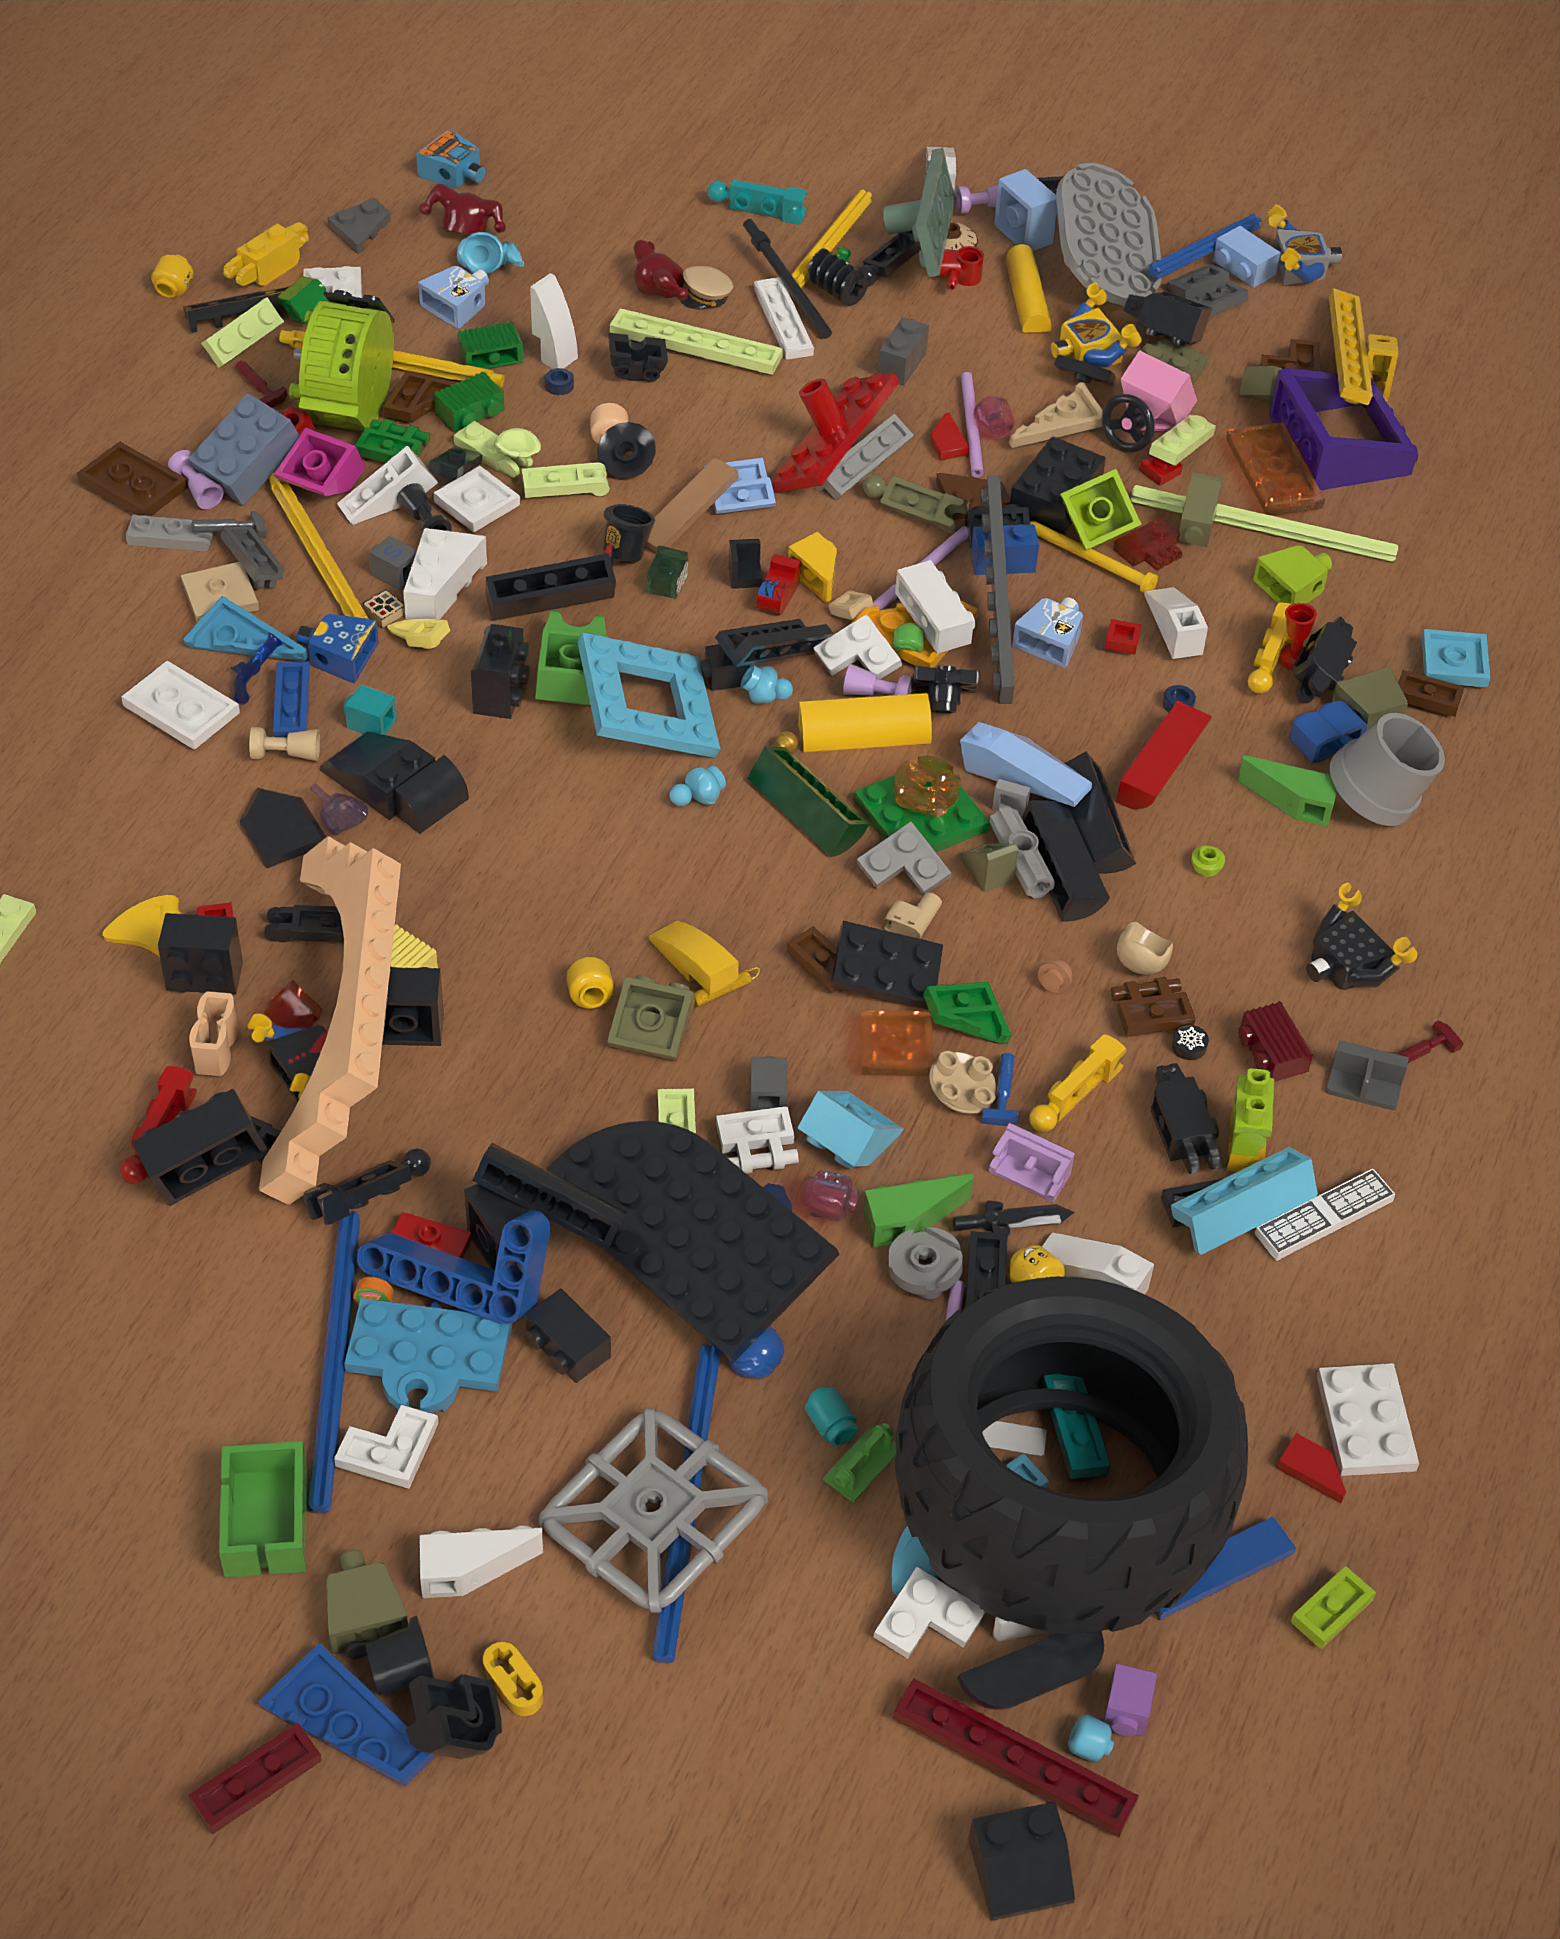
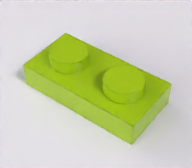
[1291,1566,1376,1649]

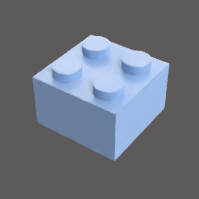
[994,169,1057,251]

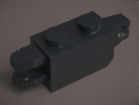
[1150,1063,1221,1174]

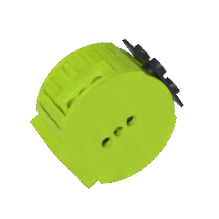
[289,290,395,433]

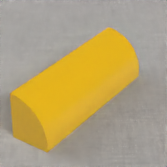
[798,693,932,752]

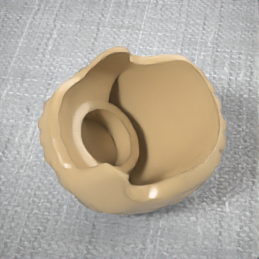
[1117,922,1173,975]

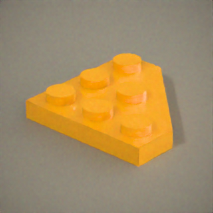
[851,600,978,668]

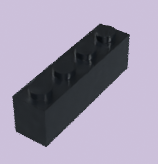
[485,553,616,621]

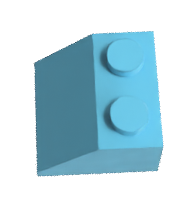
[798,1091,904,1169]

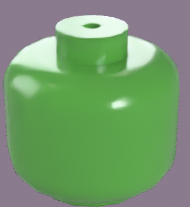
[892,623,925,653]

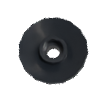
[597,422,656,479]

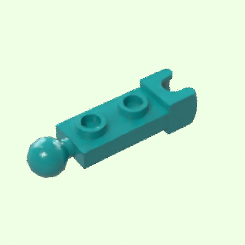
[707,179,807,225]

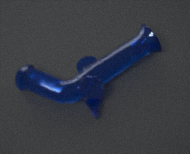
[231,632,284,705]

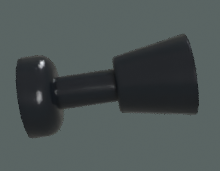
[397,483,452,534]

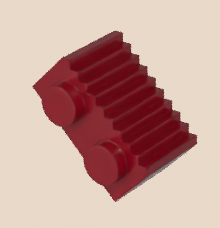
[1238,1001,1313,1082]

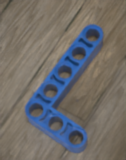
[357,1210,550,1324]

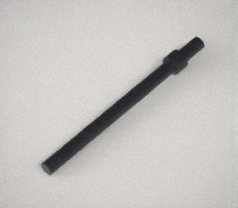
[743,219,832,339]

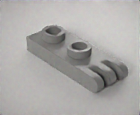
[126,515,214,551]

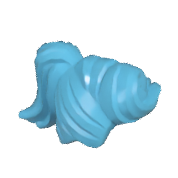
[457,232,524,275]

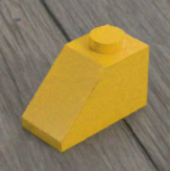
[788,532,837,604]

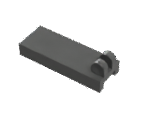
[221,526,284,589]

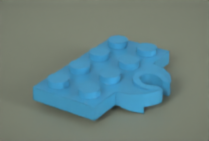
[344,1298,512,1414]

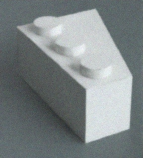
[403,528,487,620]

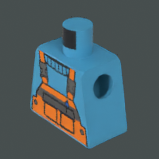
[416,129,486,188]

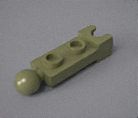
[863,474,969,534]

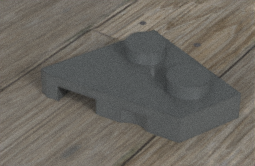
[328,198,391,254]

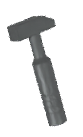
[191,511,267,538]

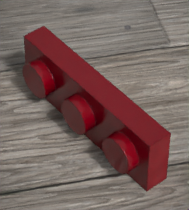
[188,1722,322,1835]

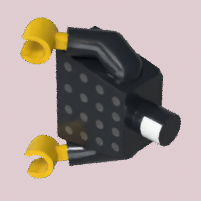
[1306,882,1417,990]

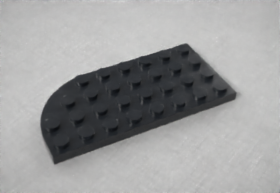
[546,1121,840,1363]

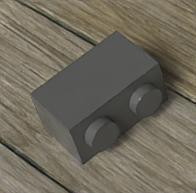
[878,317,929,386]

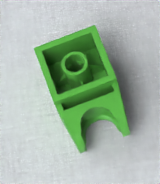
[535,610,607,705]

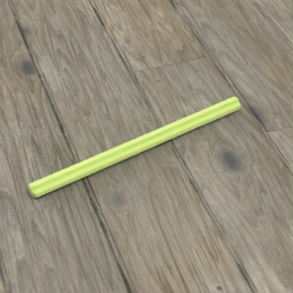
[1131,485,1398,562]

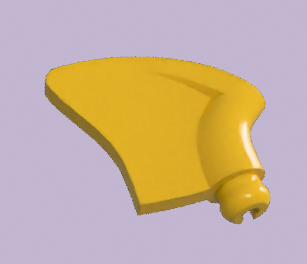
[103,895,182,957]

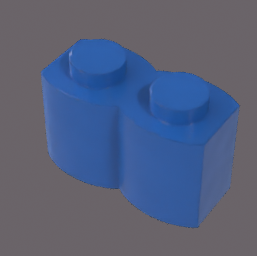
[1289,701,1367,763]

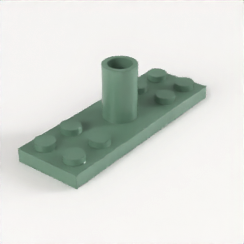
[883,148,955,277]

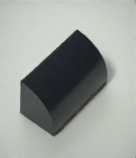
[395,755,469,834]

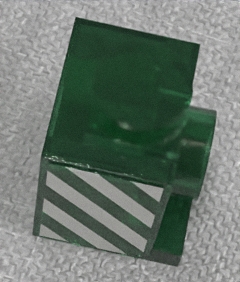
[646,545,688,599]

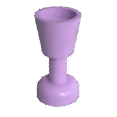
[955,185,998,215]
[167,450,224,509]
[843,664,913,696]

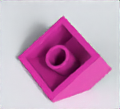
[274,428,366,496]

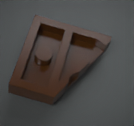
[383,370,456,422]

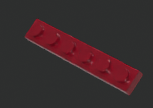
[893,1678,1139,1838]

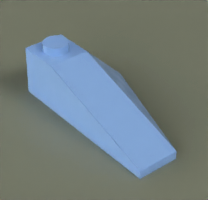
[960,722,1092,807]

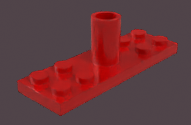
[771,372,899,493]

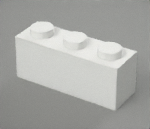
[895,560,975,654]

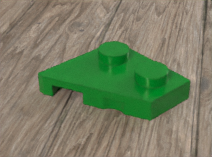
[923,982,1012,1044]

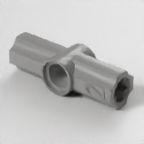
[989,806,1055,899]

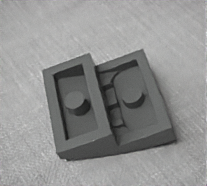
[1167,264,1248,316]

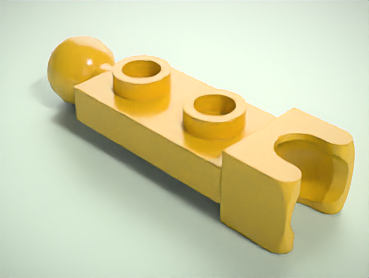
[1248,602,1291,694]
[1029,1034,1127,1132]

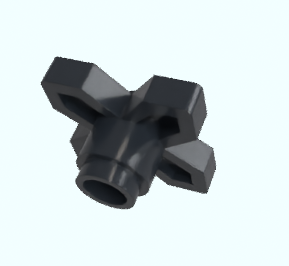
[912,665,980,714]

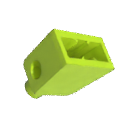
[1253,545,1332,604]

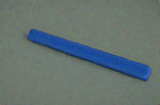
[1148,214,1262,280]

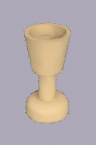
[249,727,320,761]

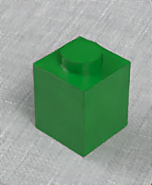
[277,276,328,324]

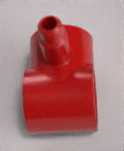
[939,246,984,290]

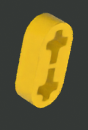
[483,1642,543,1716]

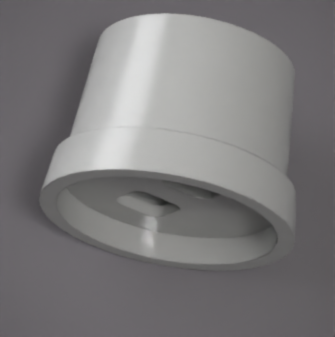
[1330,713,1445,826]

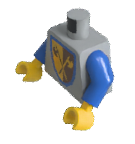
[1268,205,1342,285]

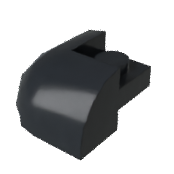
[406,1674,502,1759]

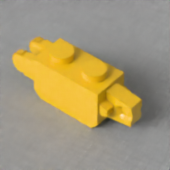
[223,222,309,287]

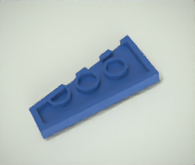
[258,1643,435,1787]

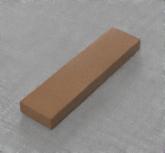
[646,457,739,555]

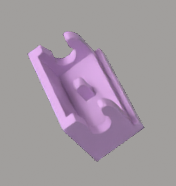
[988,1123,1075,1202]

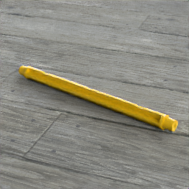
[279,330,505,388]
[268,471,369,619]

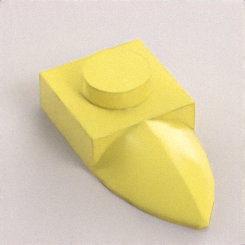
[387,619,450,649]

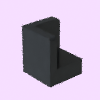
[728,539,763,589]

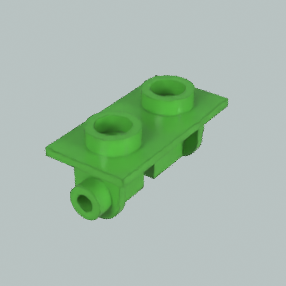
[823,1423,896,1503]

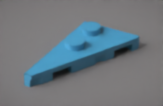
[183,596,309,661]

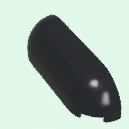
[957,1631,1104,1710]

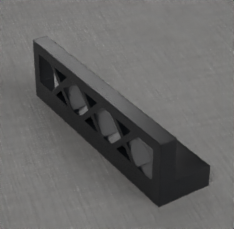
[715,619,834,667]

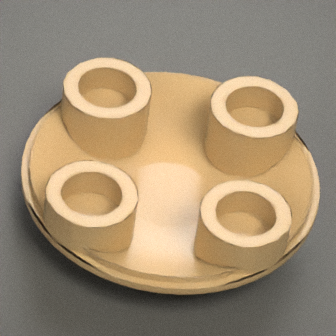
[929,1051,997,1114]

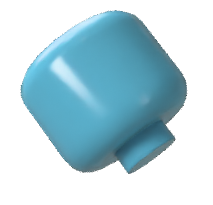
[1068,1715,1114,1763]

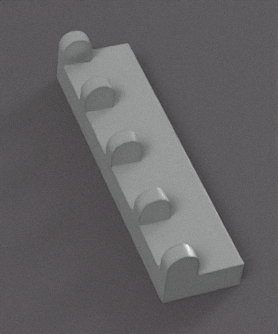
[814,413,914,501]

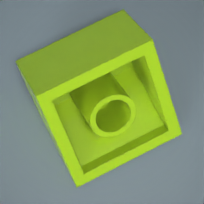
[1060,469,1142,551]

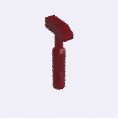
[236,360,287,408]
[1397,1020,1464,1063]

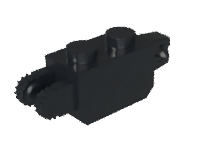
[1292,616,1357,704]

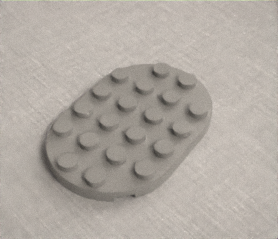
[1056,163,1162,306]

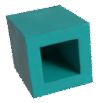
[343,685,397,735]

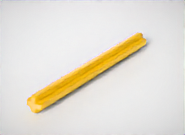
[791,189,872,288]

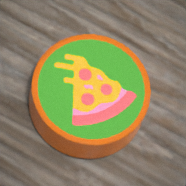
[353,1277,394,1305]

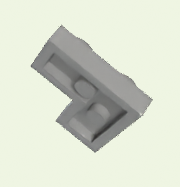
[857,822,951,895]

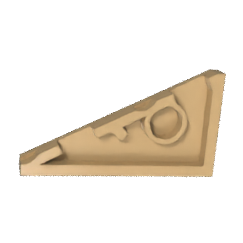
[1009,382,1103,448]

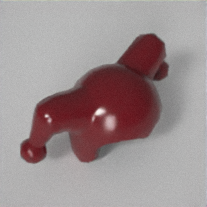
[419,184,506,235]
[634,240,689,300]

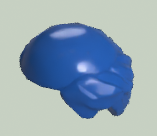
[729,1326,784,1379]

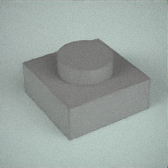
[992,779,1031,817]

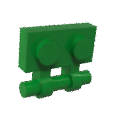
[354,419,430,463]

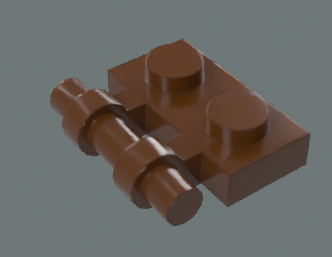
[1111,977,1196,1037]

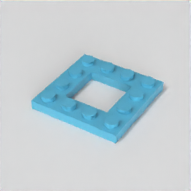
[577,632,721,758]

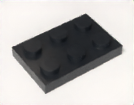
[830,920,943,1010]

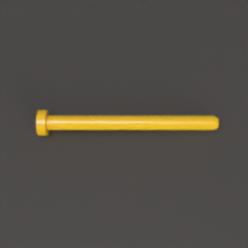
[1030,521,1158,593]

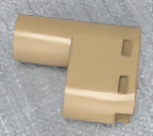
[884,892,942,939]

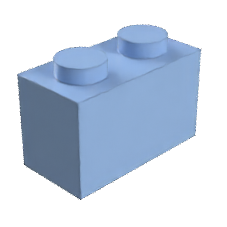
[1213,226,1280,288]

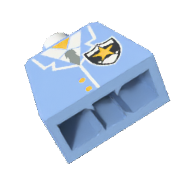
[418,266,489,329]
[1012,597,1083,669]

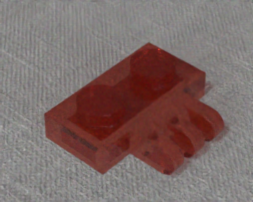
[1113,517,1183,571]

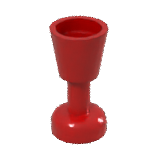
[1279,603,1317,670]

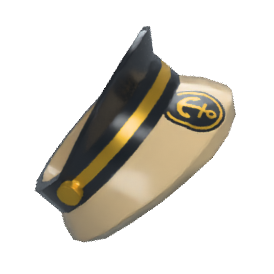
[680,266,733,309]

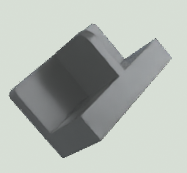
[1326,1040,1409,1110]

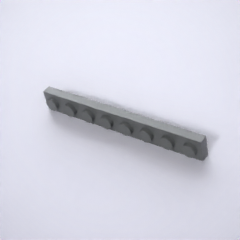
[980,476,1015,704]

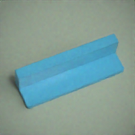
[1171,1147,1318,1255]

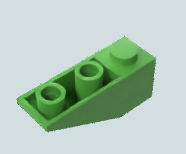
[1237,755,1337,827]
[863,1173,974,1248]

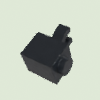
[700,640,750,691]

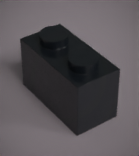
[525,1288,611,1383]

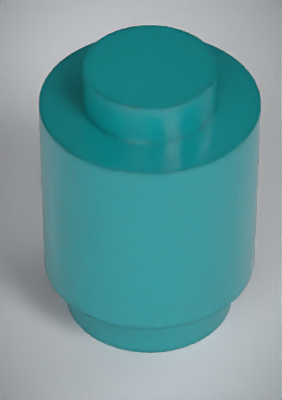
[805,1387,858,1447]

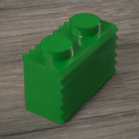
[457,321,523,369]
[434,371,505,432]

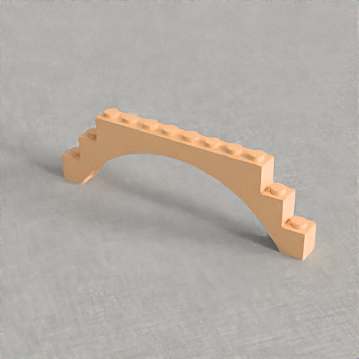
[259,836,401,1205]

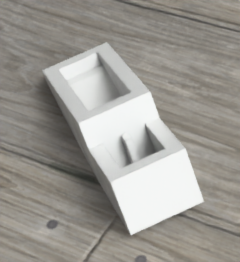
[530,273,578,369]

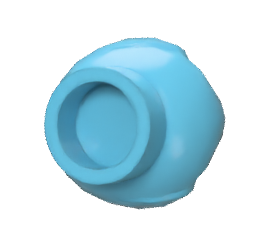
[741,665,793,704]
[669,766,726,807]

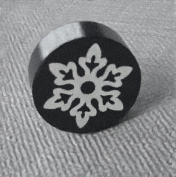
[1172,1025,1209,1060]

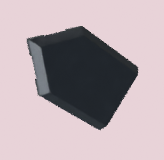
[240,787,326,868]

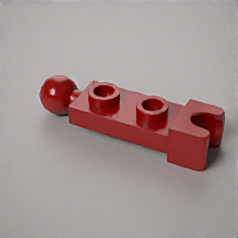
[120,1066,197,1184]

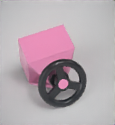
[1102,350,1197,452]

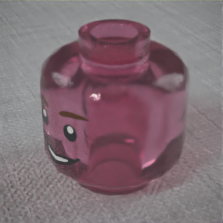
[803,1170,859,1222]

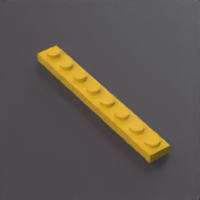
[1329,288,1373,405]

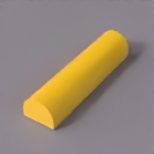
[1006,244,1051,333]

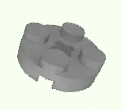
[889,1227,963,1299]

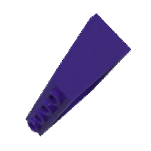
[1269,368,1418,492]

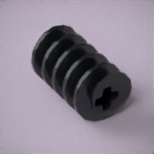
[808,249,869,306]

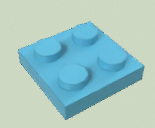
[1421,629,1490,687]

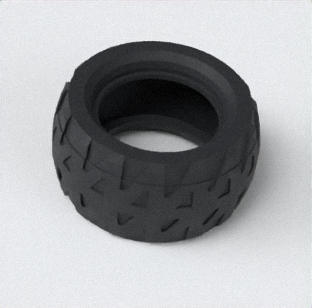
[895,1276,1248,1635]

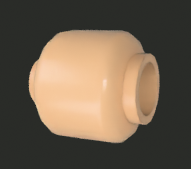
[590,403,629,444]

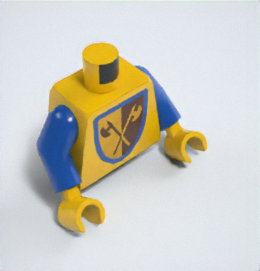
[1051,283,1141,368]

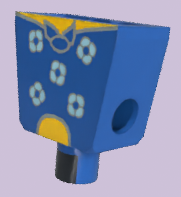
[297,614,379,684]

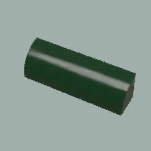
[747,746,870,857]

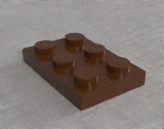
[77,441,188,516]

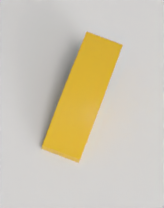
[649,921,739,995]

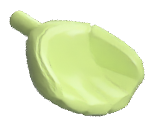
[494,428,541,458]

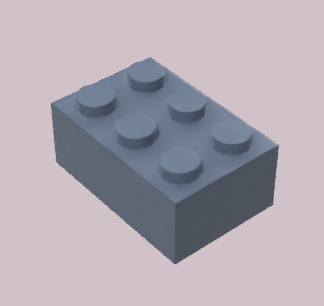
[188,393,300,506]

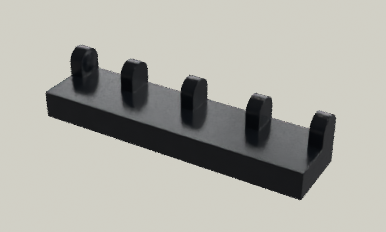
[183,285,291,333]

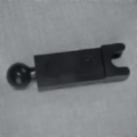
[858,230,921,287]
[304,1148,431,1225]

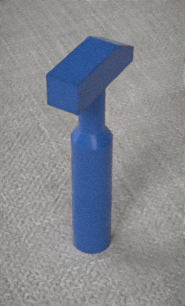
[982,1053,1019,1126]

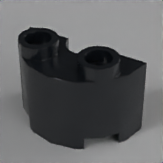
[608,333,668,382]

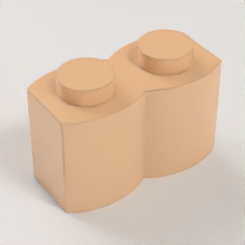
[189,991,238,1076]

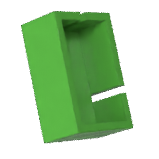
[219,1441,307,1578]

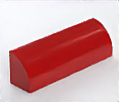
[1116,701,1212,809]

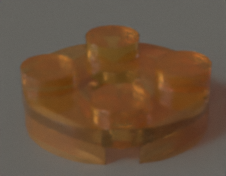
[894,756,961,817]

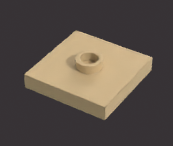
[181,562,259,623]

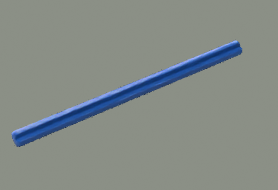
[308,1211,360,1514]
[652,1344,720,1664]

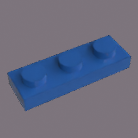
[273,662,310,738]

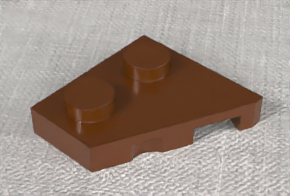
[936,473,1010,520]

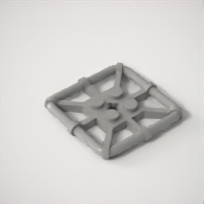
[539,1407,768,1613]

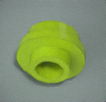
[1191,845,1225,877]

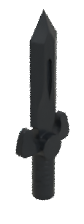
[953,1201,1074,1236]

